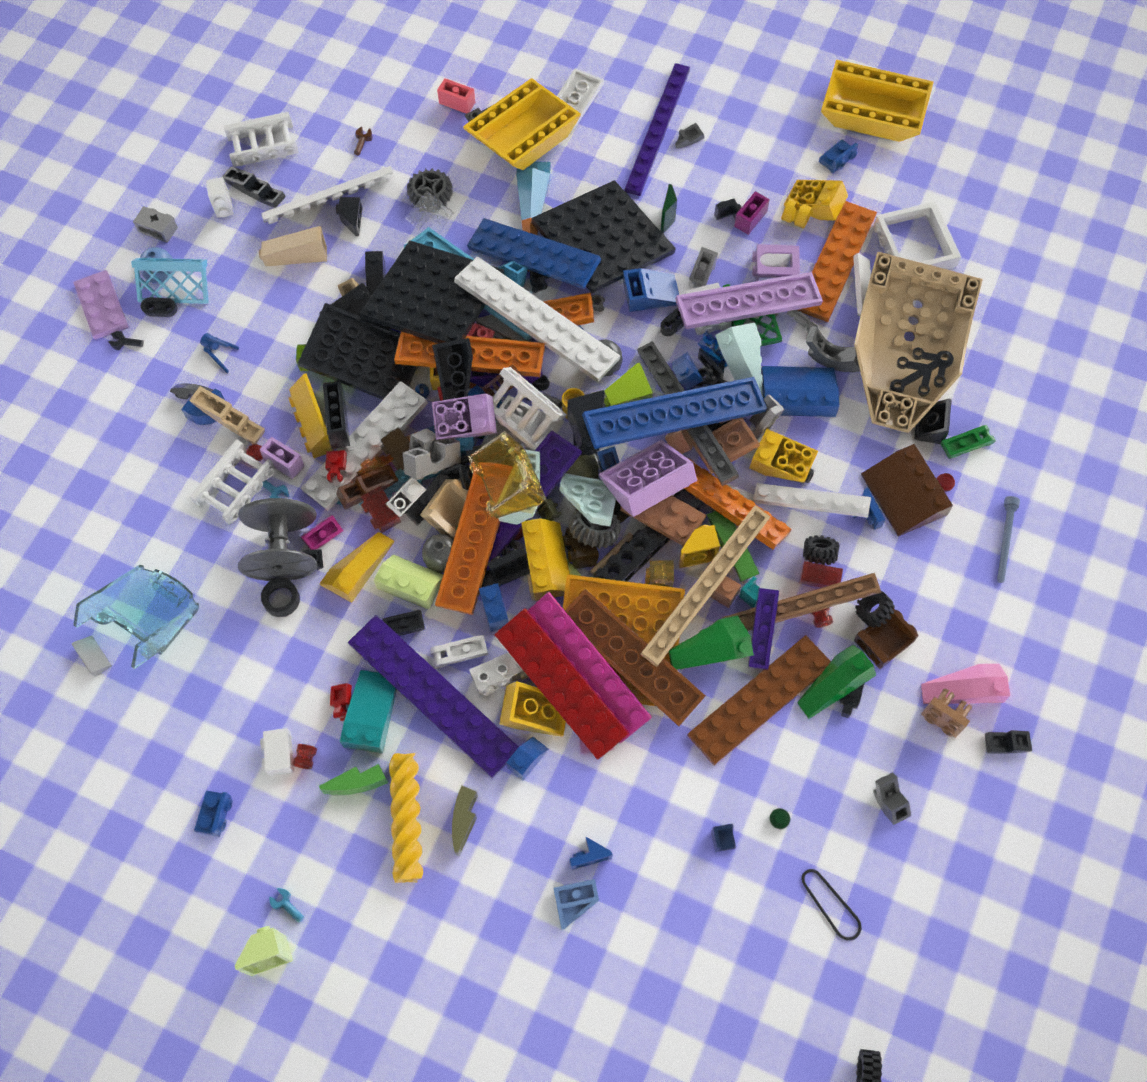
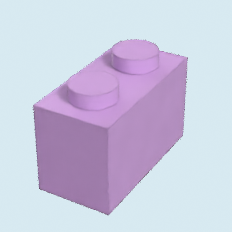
[260,436,304,479]

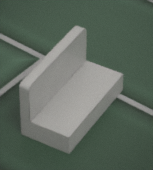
[749,395,785,439]

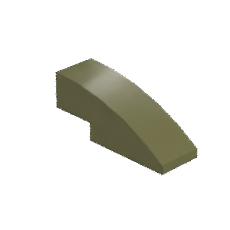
[452,785,478,857]

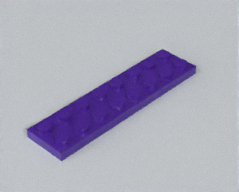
[486,430,582,571]

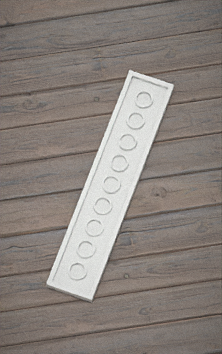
[454,256,620,383]

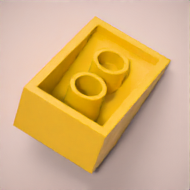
[499,681,566,737]

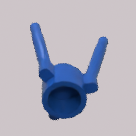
[200,333,239,373]

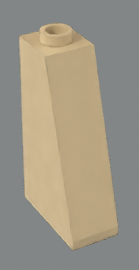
[259,226,327,267]

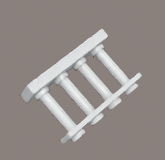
[223,111,299,167]
[493,367,567,451]
[189,439,276,525]

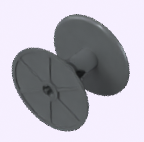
[238,498,317,581]

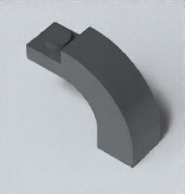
[806,327,860,372]

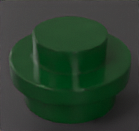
[769,808,791,830]

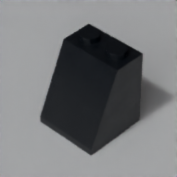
[567,390,605,456]

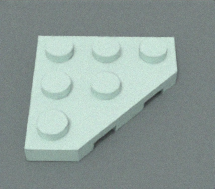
[559,473,616,527]

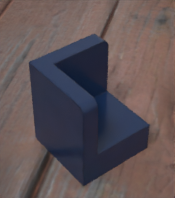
[711,823,736,853]

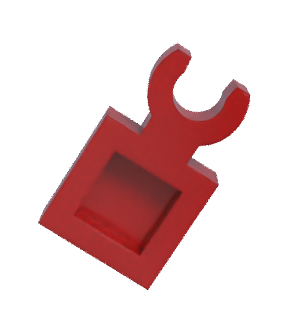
[325,450,347,483]

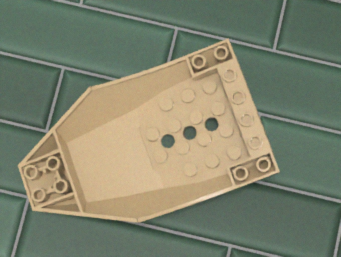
[854,251,983,433]

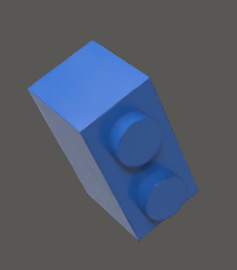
[479,583,509,632]

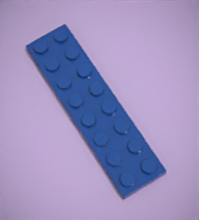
[467,218,601,289]

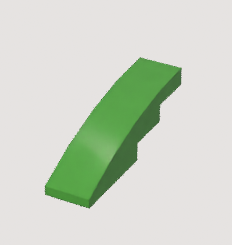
[707,511,760,582]

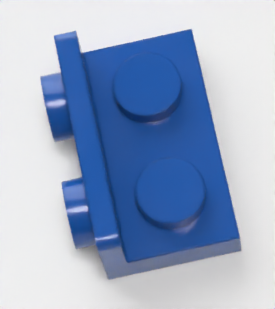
[818,139,859,173]
[194,790,233,837]

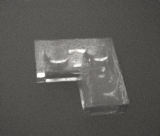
[406,191,454,230]

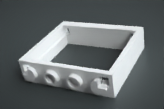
[873,201,961,269]

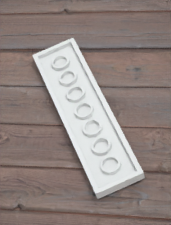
[261,165,394,224]
[300,381,428,511]

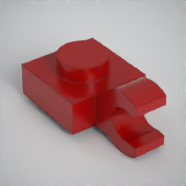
[330,683,352,721]

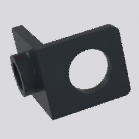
[443,464,473,490]

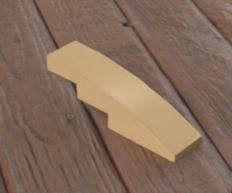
[189,386,265,445]

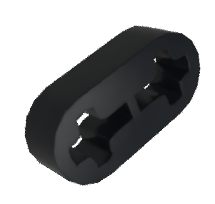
[660,308,684,337]

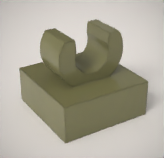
[537,498,562,521]

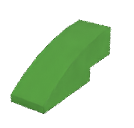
[319,764,388,795]

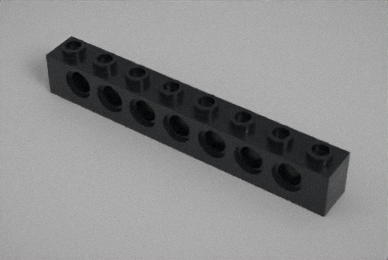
[593,489,702,582]

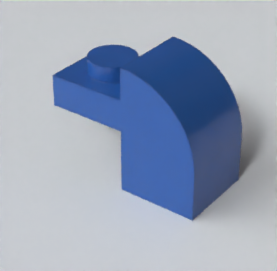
[181,388,226,425]

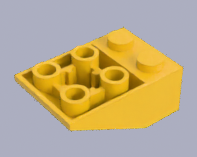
[784,179,848,221]
[749,428,818,483]

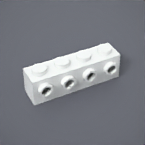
[469,652,529,696]

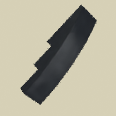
[222,166,286,208]

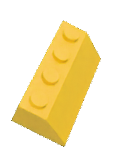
[288,373,335,458]
[521,518,570,601]

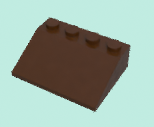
[861,444,953,537]

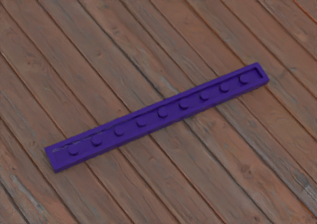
[625,63,690,196]

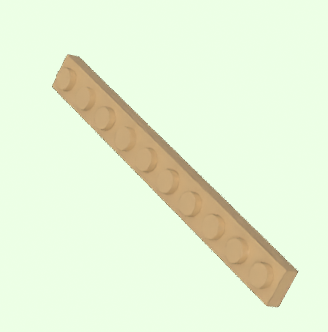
[641,506,771,667]

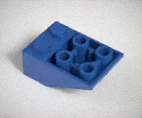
[623,268,679,312]

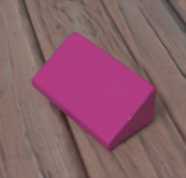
[300,515,344,550]

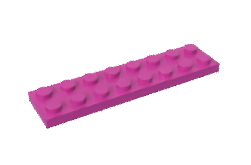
[528,592,652,744]

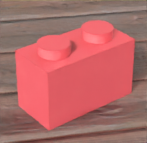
[437,78,476,114]

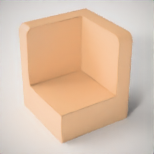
[665,430,694,454]

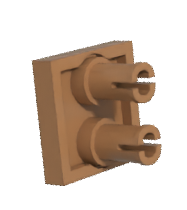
[921,688,973,738]

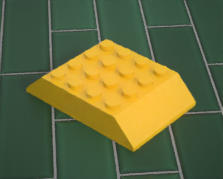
[821,59,934,142]
[463,78,581,170]

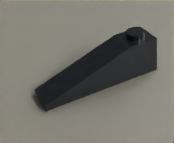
[432,338,473,400]

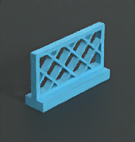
[131,258,209,304]

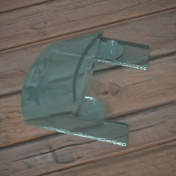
[73,565,199,669]

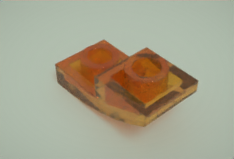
[356,454,393,476]

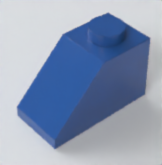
[672,352,703,390]
[506,737,549,781]

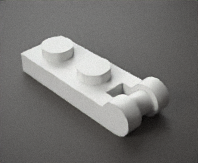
[430,634,488,669]

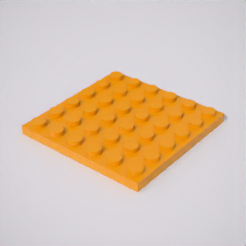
[563,574,685,707]

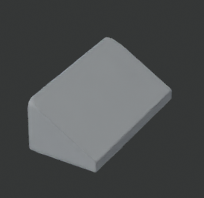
[71,636,112,677]

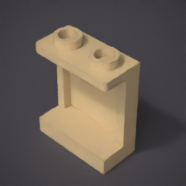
[420,479,468,538]

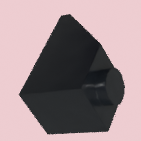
[336,197,363,236]

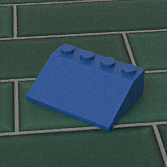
[761,366,840,417]

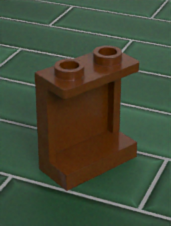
[853,608,919,670]

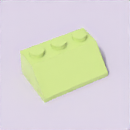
[374,554,443,610]
[235,926,293,976]

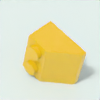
[679,525,720,569]

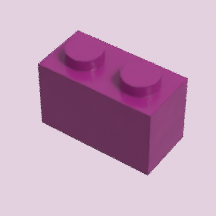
[734,191,770,235]

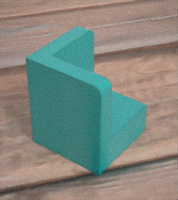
[739,576,760,608]

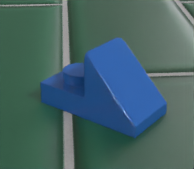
[853,488,885,530]
[569,837,613,870]

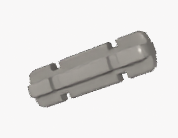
[787,309,818,331]

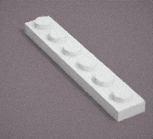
[753,483,871,518]

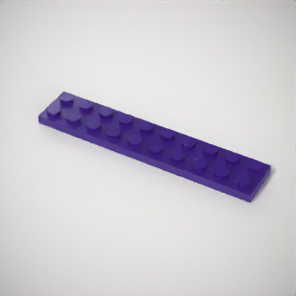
[347,615,519,779]

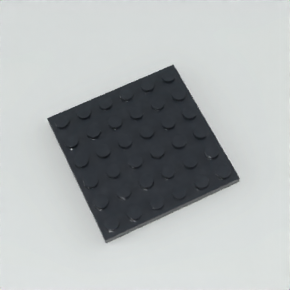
[531,180,676,293]
[360,240,505,344]

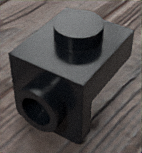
[714,198,742,220]

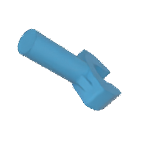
[263,480,290,498]
[269,888,304,923]

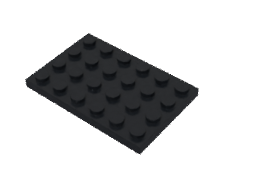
[297,303,418,400]

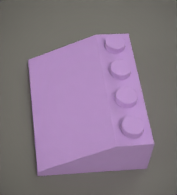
[599,439,697,517]

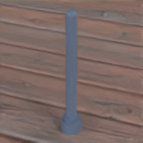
[997,496,1020,583]

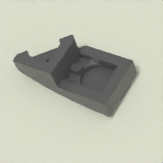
[675,123,705,149]

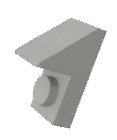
[689,247,718,286]

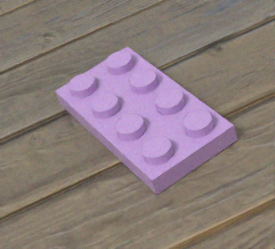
[73,270,129,340]

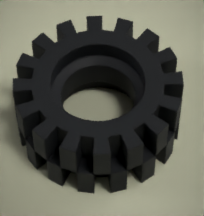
[803,535,840,565]
[855,591,895,628]
[856,1049,882,1082]

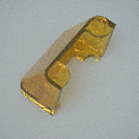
[468,431,546,518]

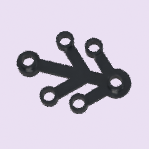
[889,347,954,397]

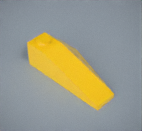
[319,532,395,603]

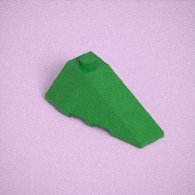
[669,615,754,670]
[797,645,876,719]

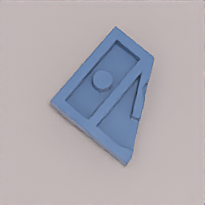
[553,879,599,930]

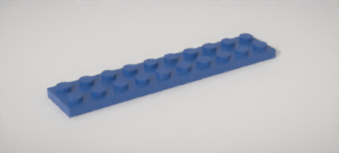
[582,377,767,449]

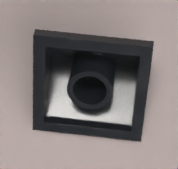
[914,398,952,444]

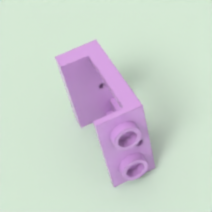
[752,244,800,282]

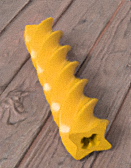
[389,753,423,883]

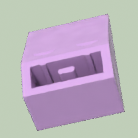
[432,394,497,440]

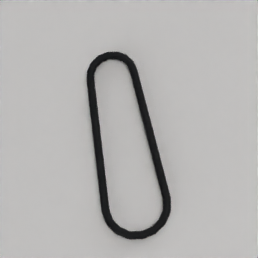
[801,869,862,940]

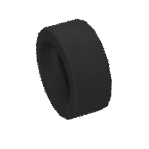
[261,578,300,617]

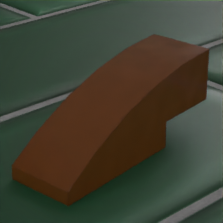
[336,464,398,509]

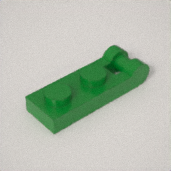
[941,425,996,459]

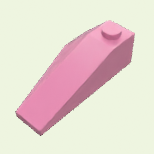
[921,663,1010,704]

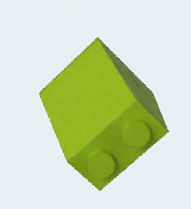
[604,362,653,407]

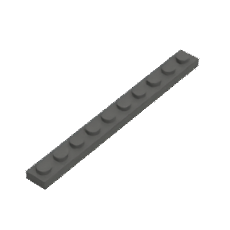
[637,341,739,486]

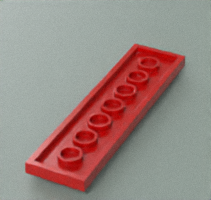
[494,608,630,760]

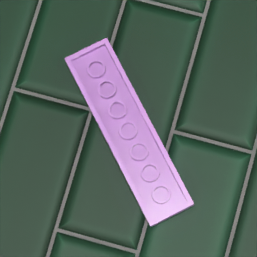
[675,272,823,329]

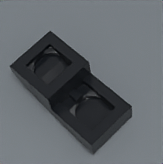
[984,730,1033,754]

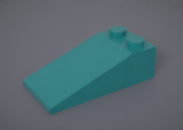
[339,670,397,754]

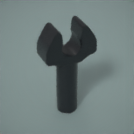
[108,331,144,350]

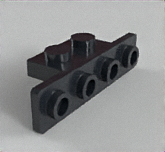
[479,548,530,595]

